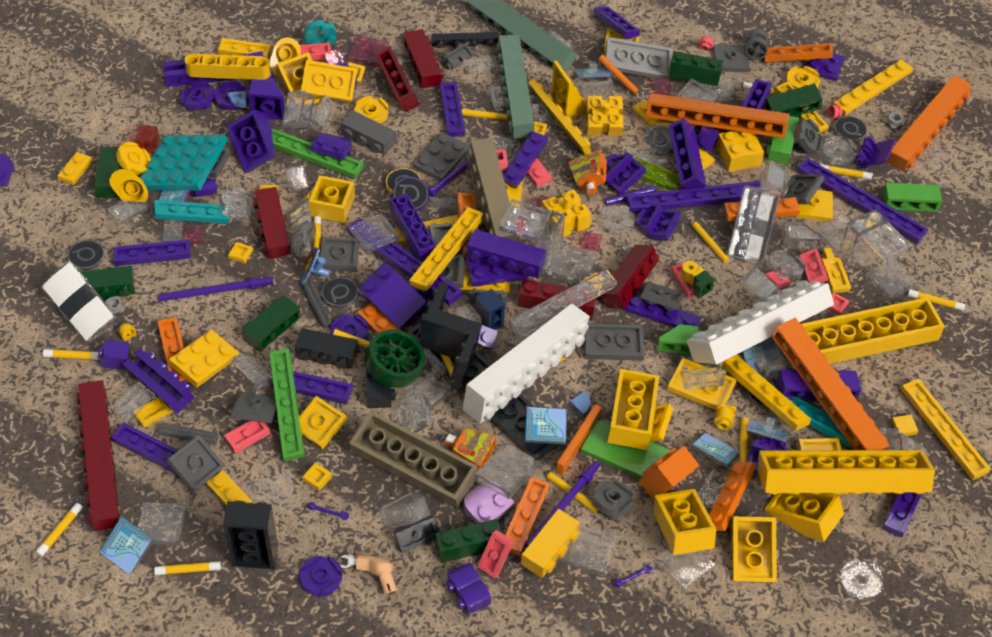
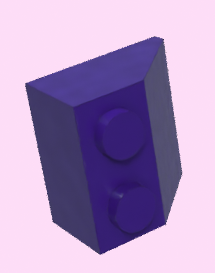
[248,79,286,120]

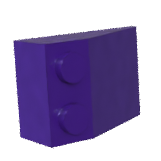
[226,110,275,173]
[358,261,428,330]

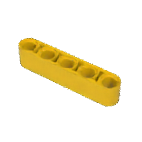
[185,54,271,80]

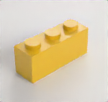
[521,509,580,578]

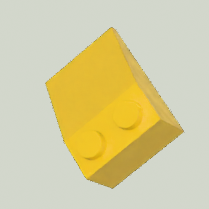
[276,52,327,110]
[551,60,586,118]
[764,493,844,542]
[731,516,777,582]

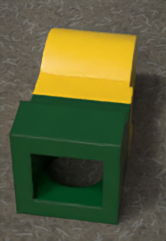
[681,261,715,299]

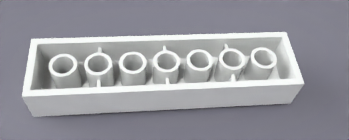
[687,280,834,365]
[463,304,590,424]

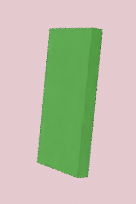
[581,419,671,479]

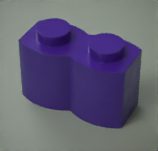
[446,563,491,615]

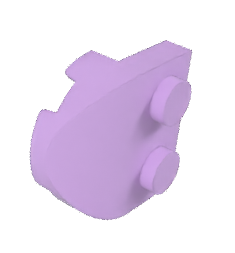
[464,483,515,524]

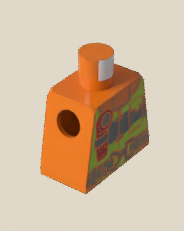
[569,150,607,195]
[445,428,496,475]

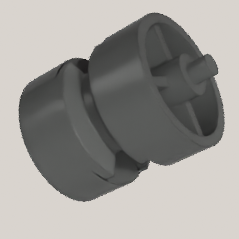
[746,29,768,60]

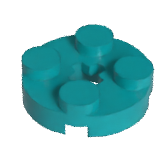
[303,20,337,45]

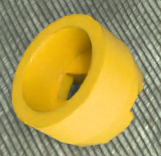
[119,323,136,340]

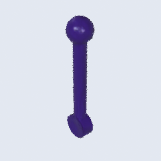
[307,502,349,520]
[614,564,653,588]

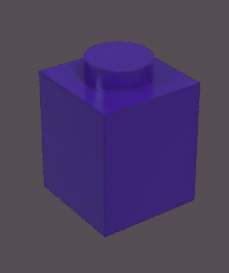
[697,126,720,152]
[97,339,129,369]

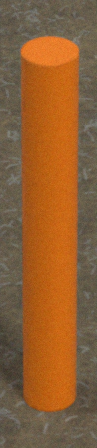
[598,54,639,94]

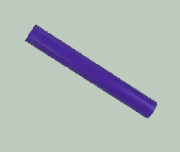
[604,186,656,206]

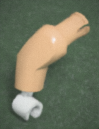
[340,554,397,594]

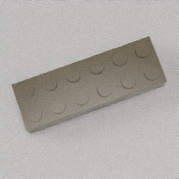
[467,137,518,241]
[349,410,478,509]

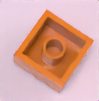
[638,446,700,500]

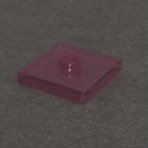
[348,36,389,67]

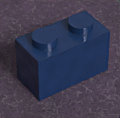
[475,289,505,330]

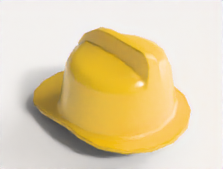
[270,37,301,76]
[110,169,148,206]

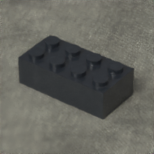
[223,500,279,570]

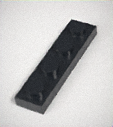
[431,32,499,48]

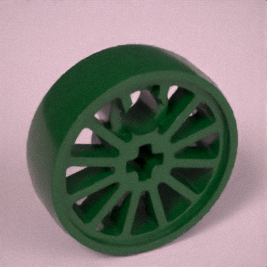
[364,329,425,388]

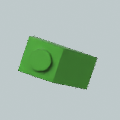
[657,325,699,355]

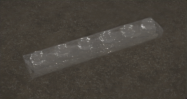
[509,269,617,338]

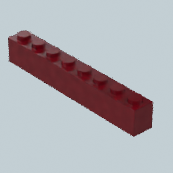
[76,380,120,531]

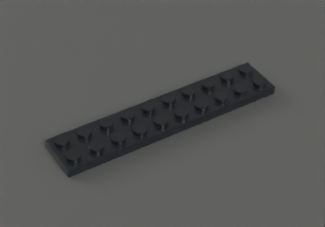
[407,324,563,463]

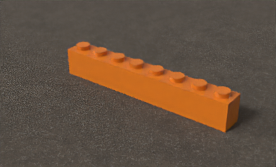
[886,75,972,172]
[646,93,789,138]
[771,317,890,450]

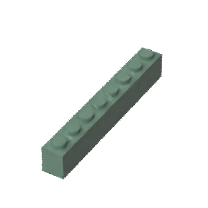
[467,0,578,71]
[497,34,534,139]

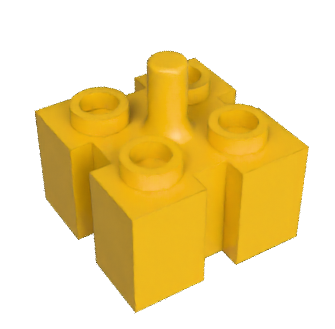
[586,96,624,136]
[541,190,592,239]

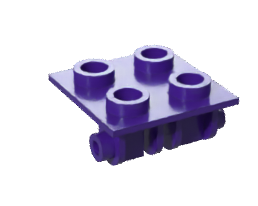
[855,136,896,169]

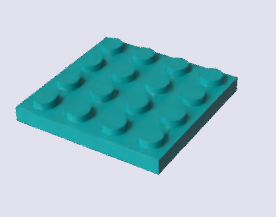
[141,134,228,190]

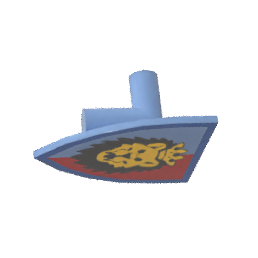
[300,247,329,288]

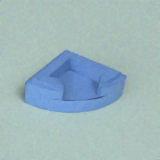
[228,91,247,108]
[570,391,590,417]

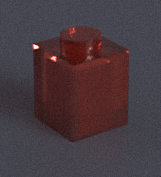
[135,125,160,153]

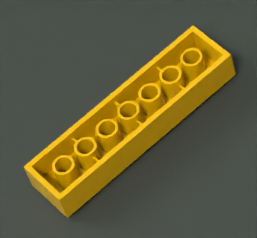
[802,297,945,364]
[757,450,935,495]

